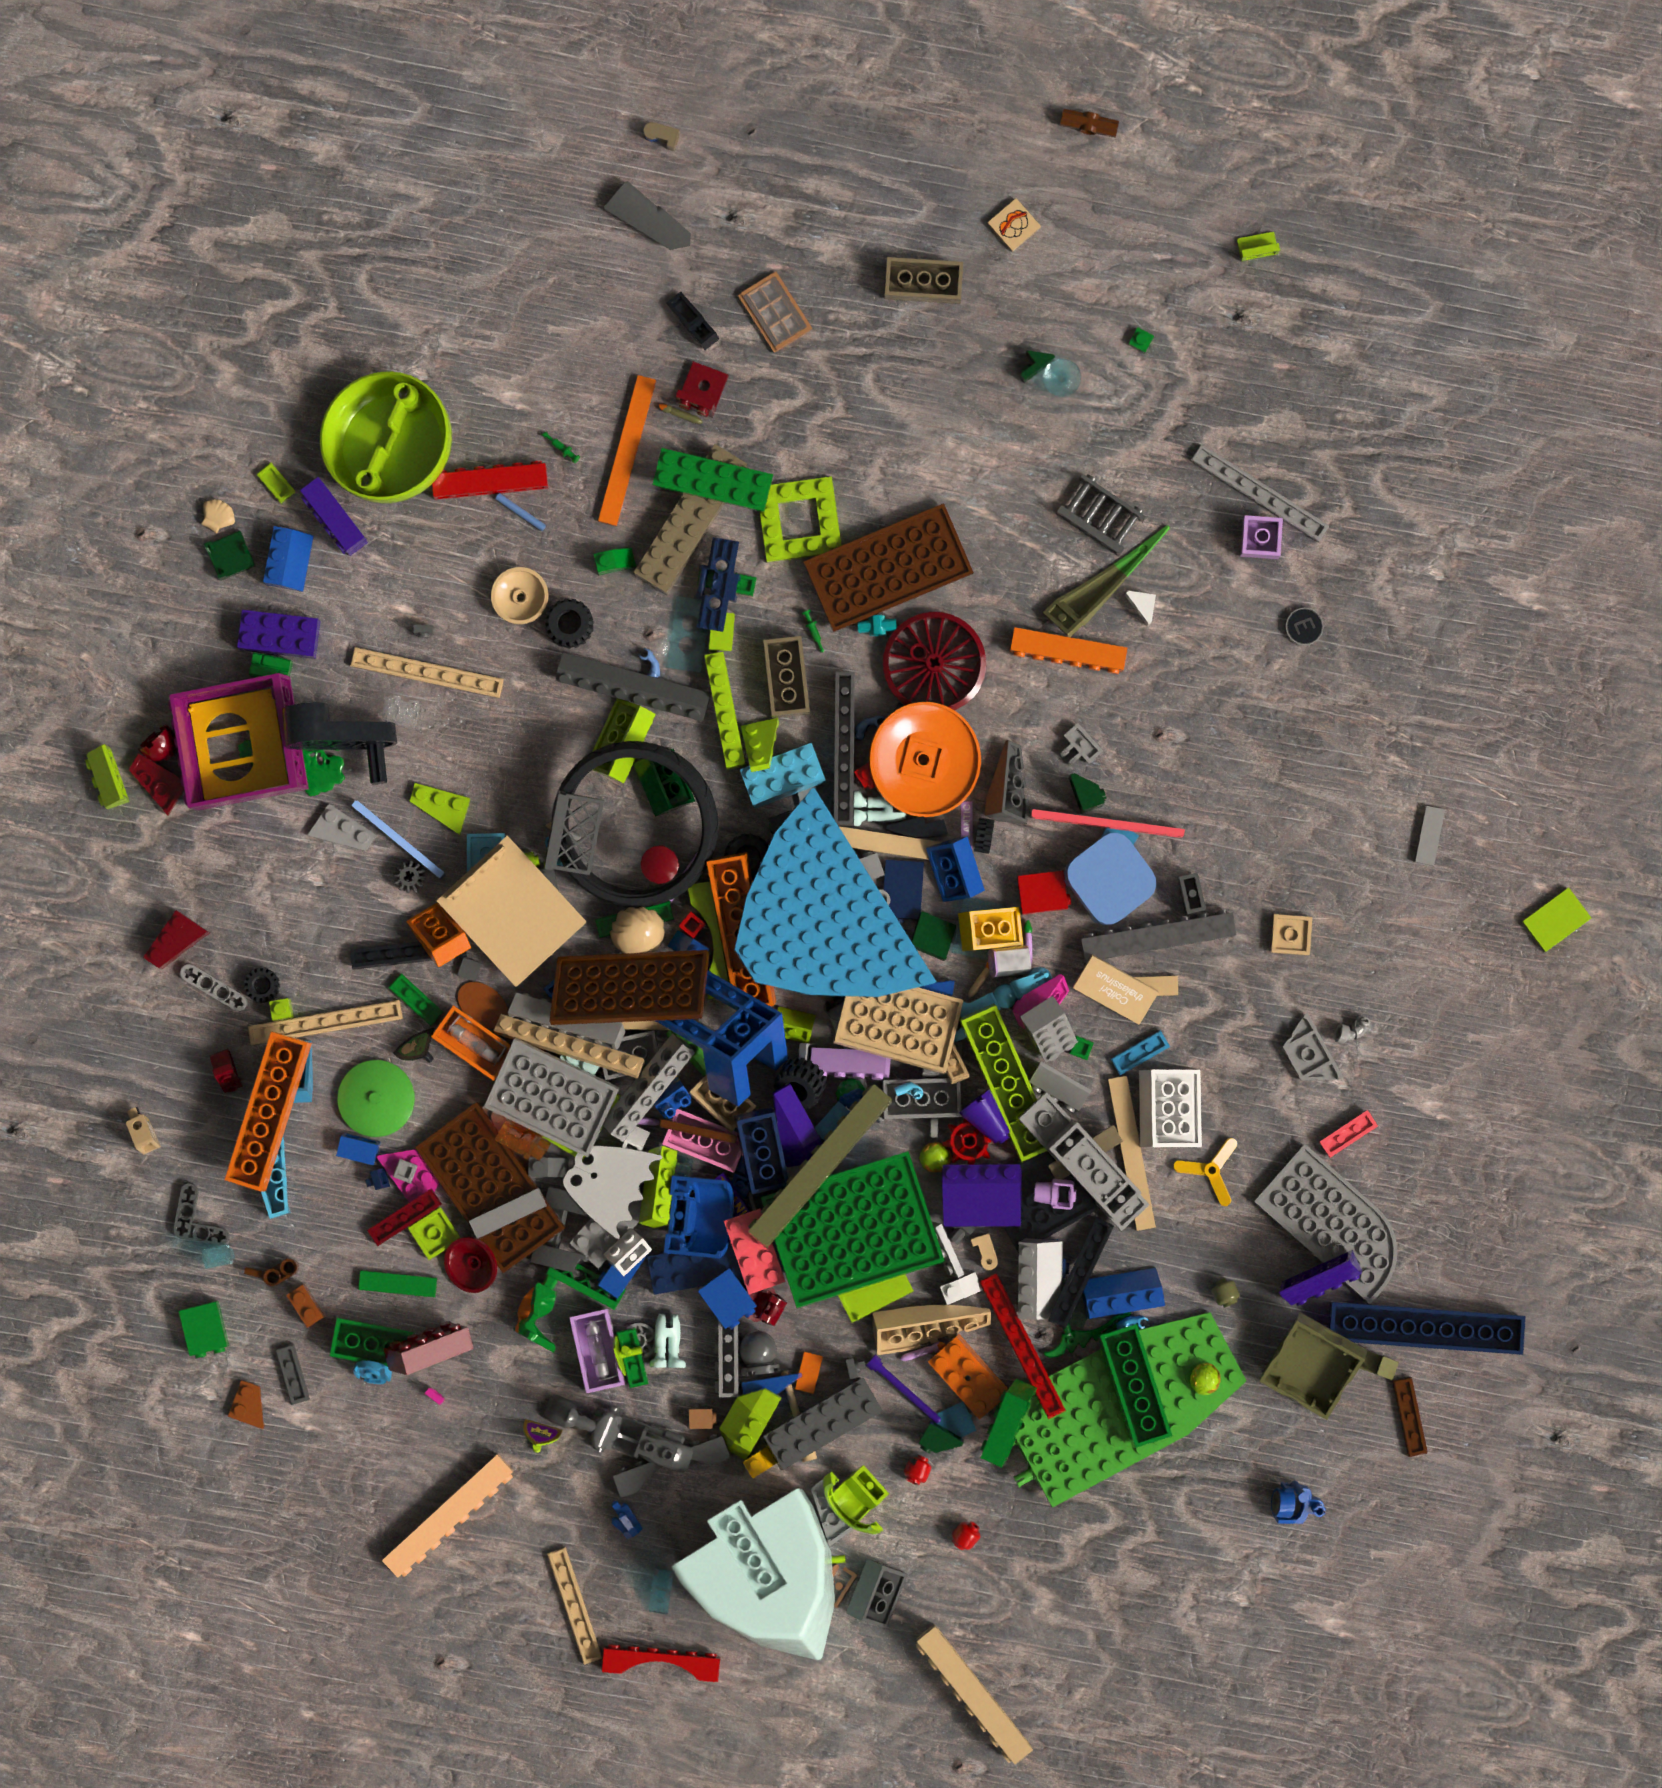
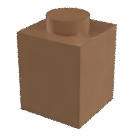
[689,1408,717,1429]

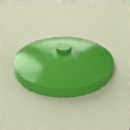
[337,1060,415,1137]

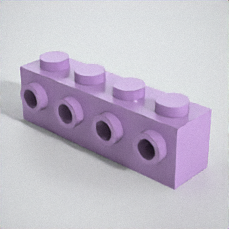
[811,1048,891,1080]

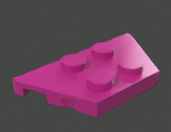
[377,1149,439,1203]

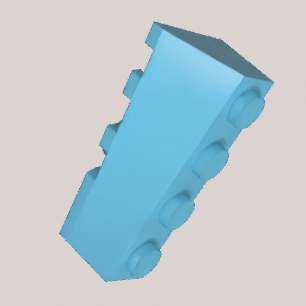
[261,1135,291,1219]

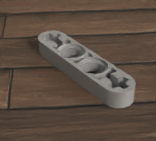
[180,964,248,1011]

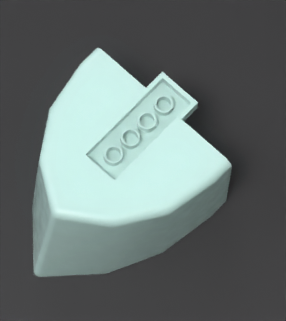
[671,1488,835,1660]

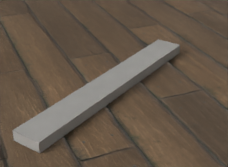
[1190,444,1329,543]

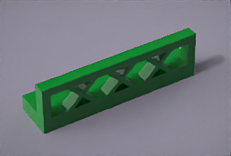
[546,1264,626,1310]

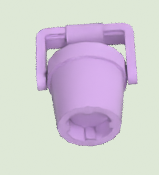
[1034,1179,1076,1210]

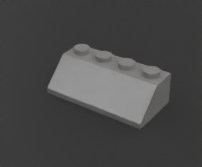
[1018,1238,1063,1320]

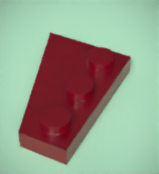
[129,754,185,816]

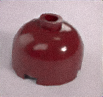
[138,724,176,761]

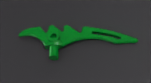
[1044,1312,1132,1357]

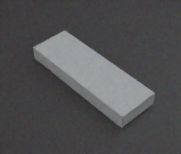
[1415,806,1445,866]

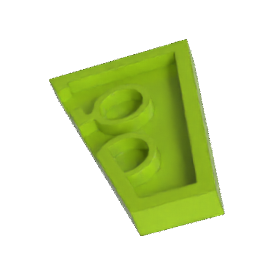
[741,718,779,772]
[410,783,471,835]

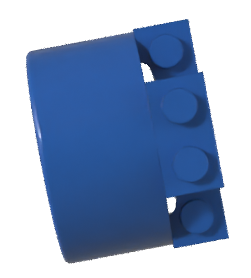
[664,1176,734,1258]

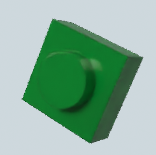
[1128,327,1154,354]

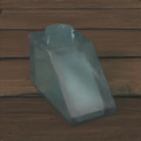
[201,1245,235,1269]
[649,1569,674,1615]

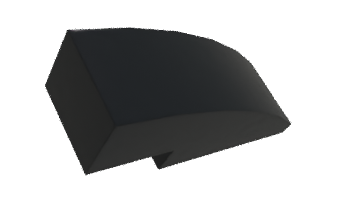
[666,292,719,351]
[886,816,948,838]

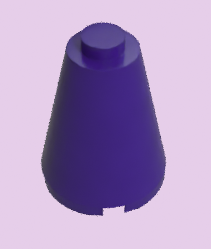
[959,1089,1010,1144]

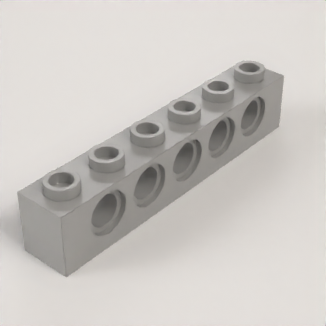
[603,1033,695,1142]

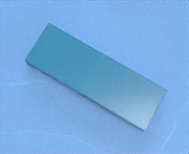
[1111,1030,1170,1075]

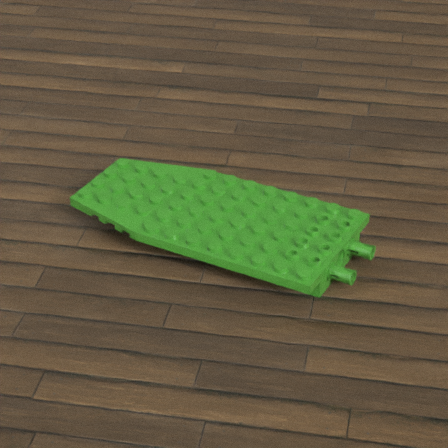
[997,1312,1247,1508]

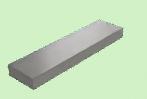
[469,1188,547,1239]

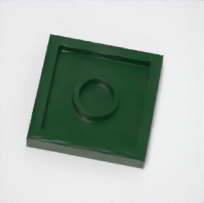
[911,911,956,961]

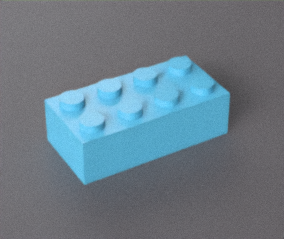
[740,743,826,809]

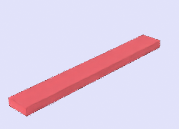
[1031,809,1185,838]

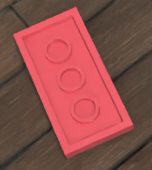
[724,1208,786,1294]

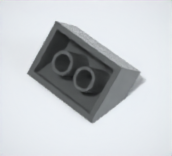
[846,1559,908,1629]

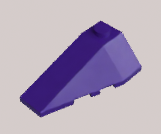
[773,1084,823,1167]

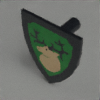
[393,1028,434,1063]

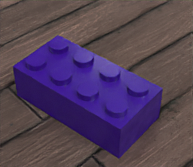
[300,477,368,556]
[237,610,321,659]

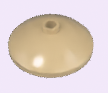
[491,567,549,625]

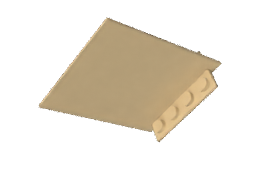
[437,836,587,987]

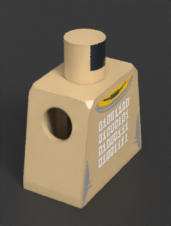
[126,1107,161,1155]

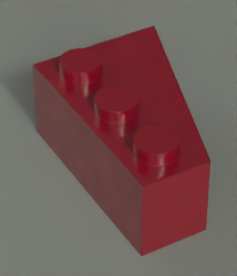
[143,910,210,969]

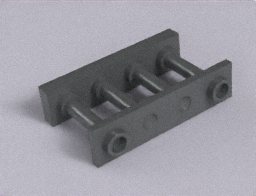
[1056,474,1146,557]

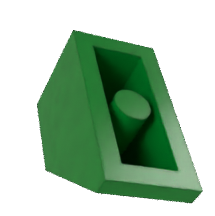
[594,548,636,576]

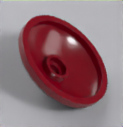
[444,1237,497,1293]

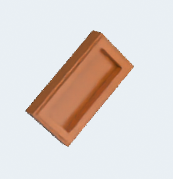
[795,1352,823,1394]

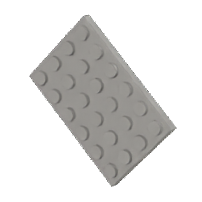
[484,1038,620,1157]

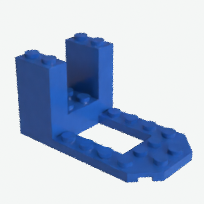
[656,970,788,1107]

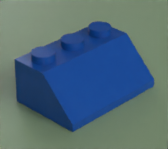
[263,526,314,592]
[926,836,985,902]

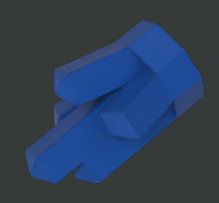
[611,1500,643,1539]

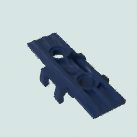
[694,537,741,632]

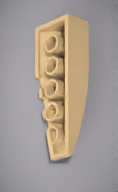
[872,1305,991,1355]

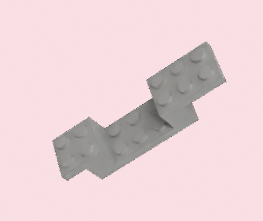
[1018,1092,1149,1231]

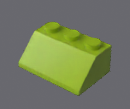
[85,744,130,809]

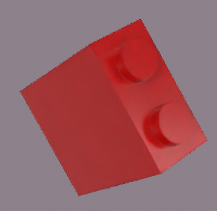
[1017,870,1071,915]

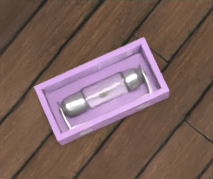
[570,1309,625,1394]

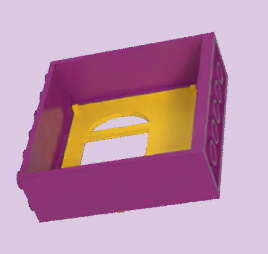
[168,673,309,810]

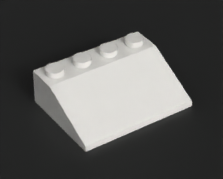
[1139,1070,1202,1148]

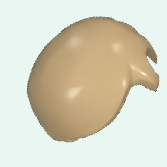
[610,906,665,954]

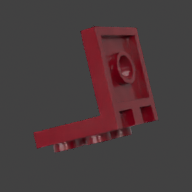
[676,361,729,418]

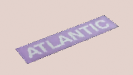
[961,802,973,851]

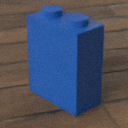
[698,1268,757,1329]

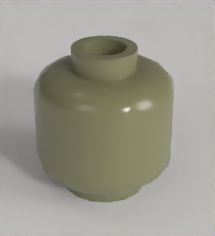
[1212,1278,1240,1308]

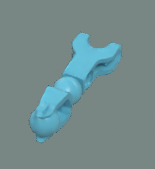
[954,967,1052,1042]

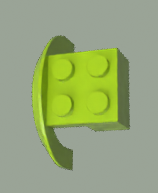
[823,1465,889,1535]

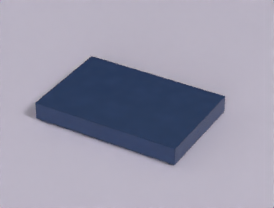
[884,860,924,920]

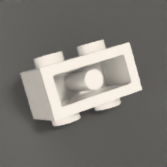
[603,1228,652,1276]

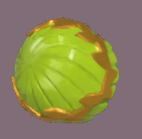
[919,1142,952,1173]
[1190,1363,1220,1395]

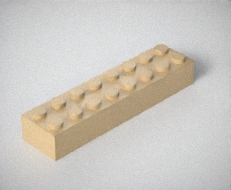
[916,1624,1033,1765]

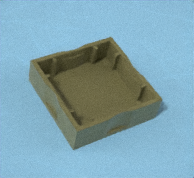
[1259,1312,1367,1420]

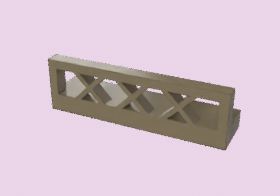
[1047,1125,1123,1179]

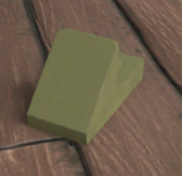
[1360,1351,1399,1380]

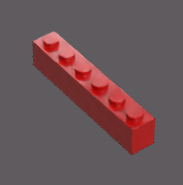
[432,461,549,500]

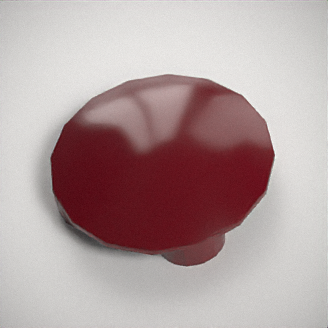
[641,845,680,884]

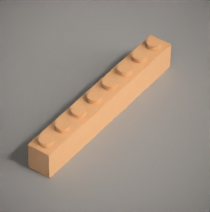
[382,1454,514,1578]

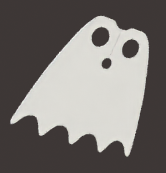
[563,1146,663,1239]

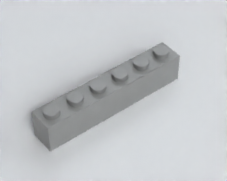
[508,993,625,1050]

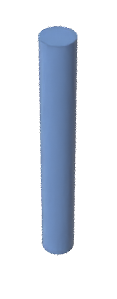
[495,493,546,531]

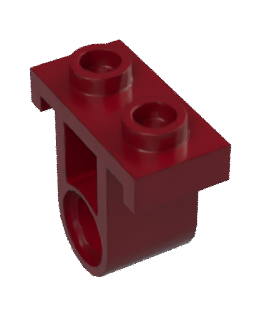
[210,1049,243,1093]

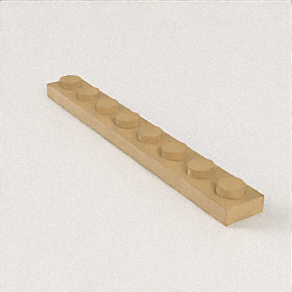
[494,1014,645,1079]

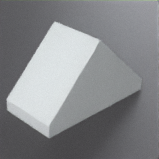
[1125,591,1156,626]

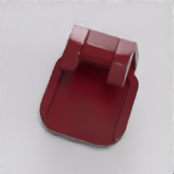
[742,1282,787,1327]

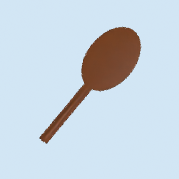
[458,982,550,1054]

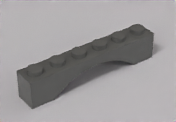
[613,1433,730,1498]

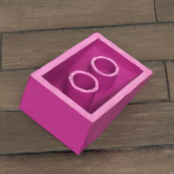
[1013,974,1070,1029]

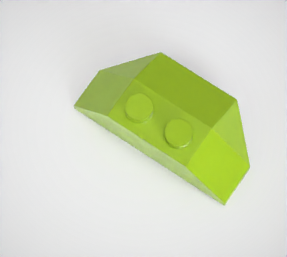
[719,1388,782,1460]

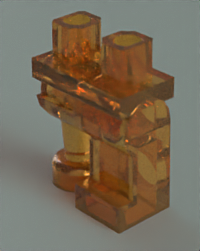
[495,1119,551,1161]

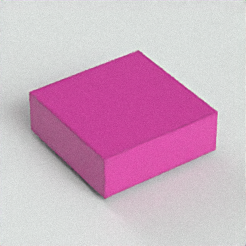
[425,1387,445,1405]

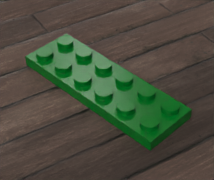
[652,448,773,512]

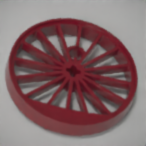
[883,612,986,710]

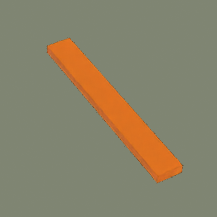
[598,375,656,527]

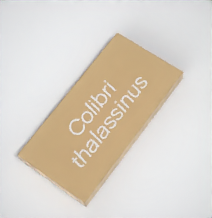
[1073,954,1159,1025]

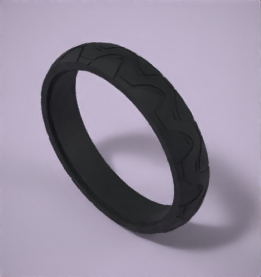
[552,741,718,907]

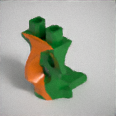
[514,1275,559,1353]

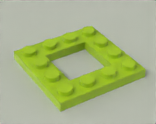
[760,476,842,563]

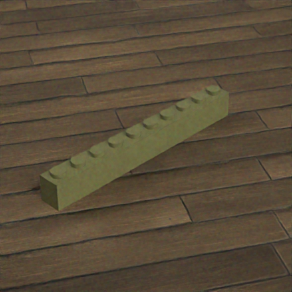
[748,1084,892,1249]

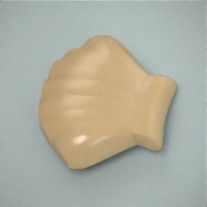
[201,499,235,534]

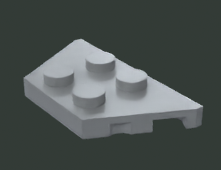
[1282,1013,1344,1081]

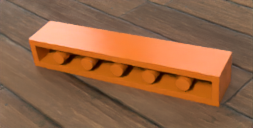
[1010,627,1127,674]

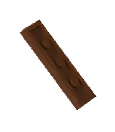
[660,1119,737,1144]
[1392,1377,1428,1457]

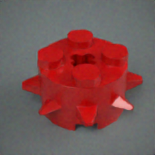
[943,1119,992,1165]

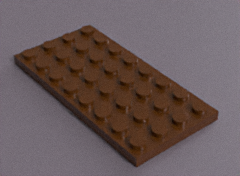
[803,503,974,632]
[549,950,709,1025]
[415,1102,566,1273]

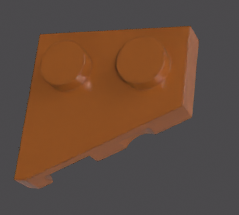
[228,1380,265,1429]

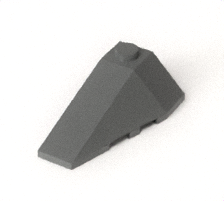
[985,740,1029,824]

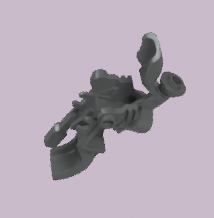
[544,1394,693,1472]

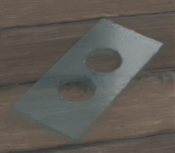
[667,596,711,673]

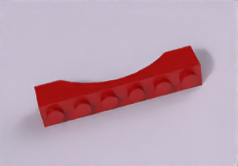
[602,1644,721,1682]

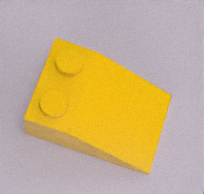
[958,907,1023,951]

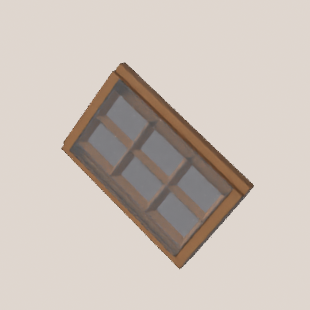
[738,272,813,353]

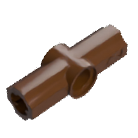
[1060,109,1119,138]

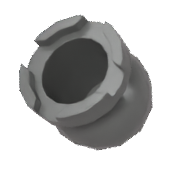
[739,1330,780,1376]

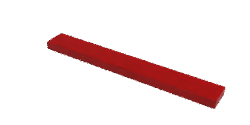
[979,1273,1066,1420]

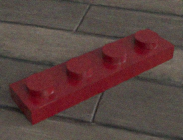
[367,1188,442,1246]

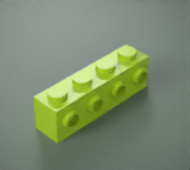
[639,1146,678,1228]

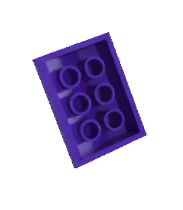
[942,1164,1022,1227]
[1279,1250,1362,1306]

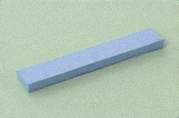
[351,800,445,880]

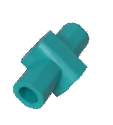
[858,615,897,636]

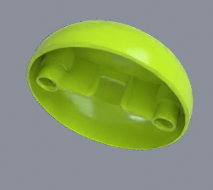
[320,371,452,504]

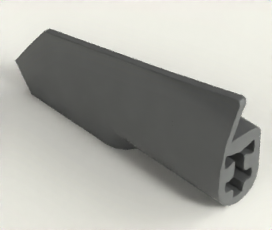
[604,181,691,250]

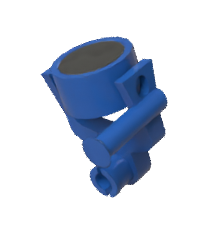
[1271,1480,1326,1524]

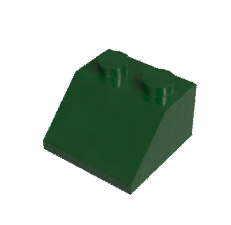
[1068,773,1107,814]
[919,1420,964,1454]

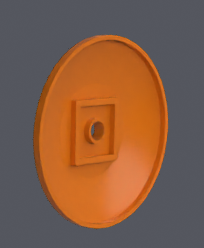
[869,702,981,817]

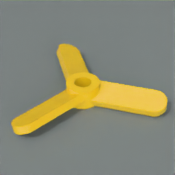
[1173,1138,1237,1206]

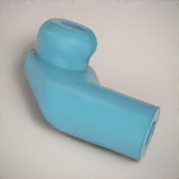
[894,1082,923,1099]

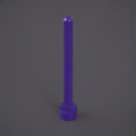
[866,1354,941,1423]

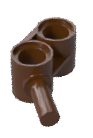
[244,1259,299,1286]

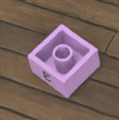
[1240,515,1283,559]

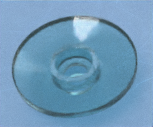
[1043,359,1081,397]

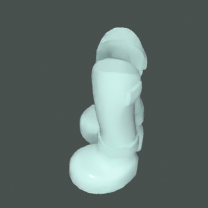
[853,790,906,826]
[650,1314,686,1368]

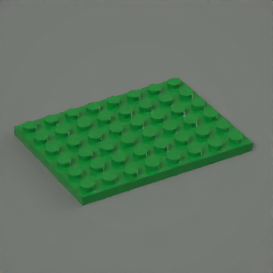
[761,1151,945,1309]

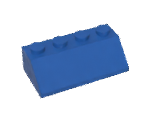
[1082,1268,1165,1319]

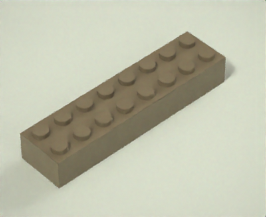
[634,444,748,595]

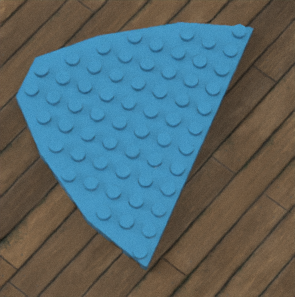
[734,788,936,997]

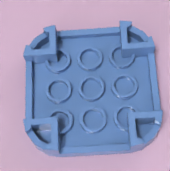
[1064,833,1156,925]

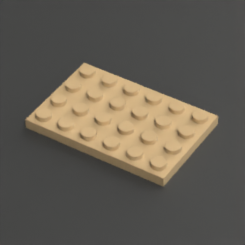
[833,988,964,1074]

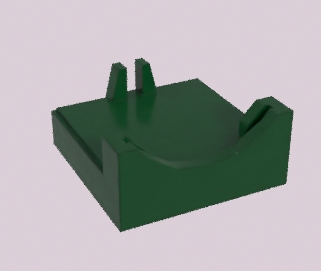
[204,531,256,581]

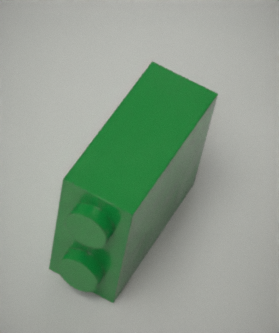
[179,1301,229,1359]

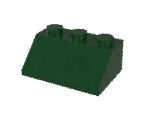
[633,749,695,817]

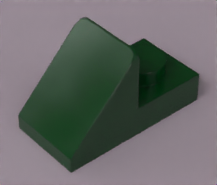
[1020,350,1055,383]

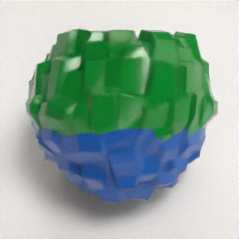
[835,1078,865,1109]

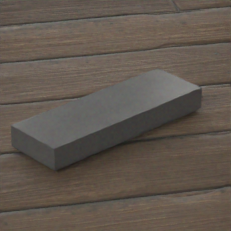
[275,1344,310,1405]

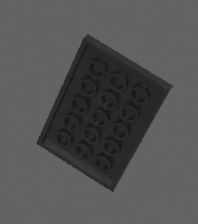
[1004,1151,1100,1253]

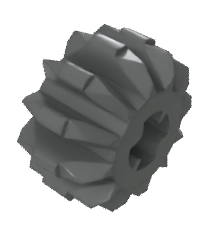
[393,861,426,894]

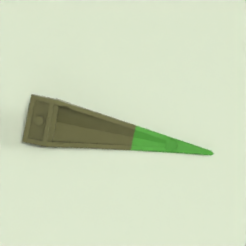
[1043,525,1170,638]

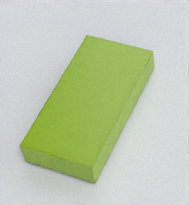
[256,462,296,504]

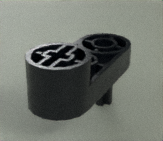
[282,702,397,785]

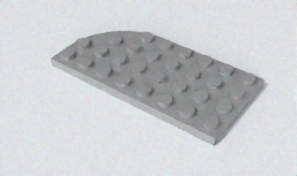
[1253,1144,1397,1304]

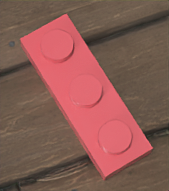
[1319,1110,1378,1158]

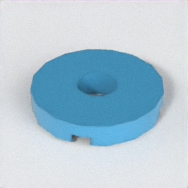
[353,1361,392,1384]

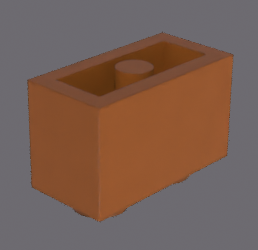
[286,1284,326,1328]

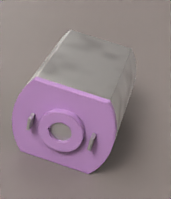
[988,945,1031,977]

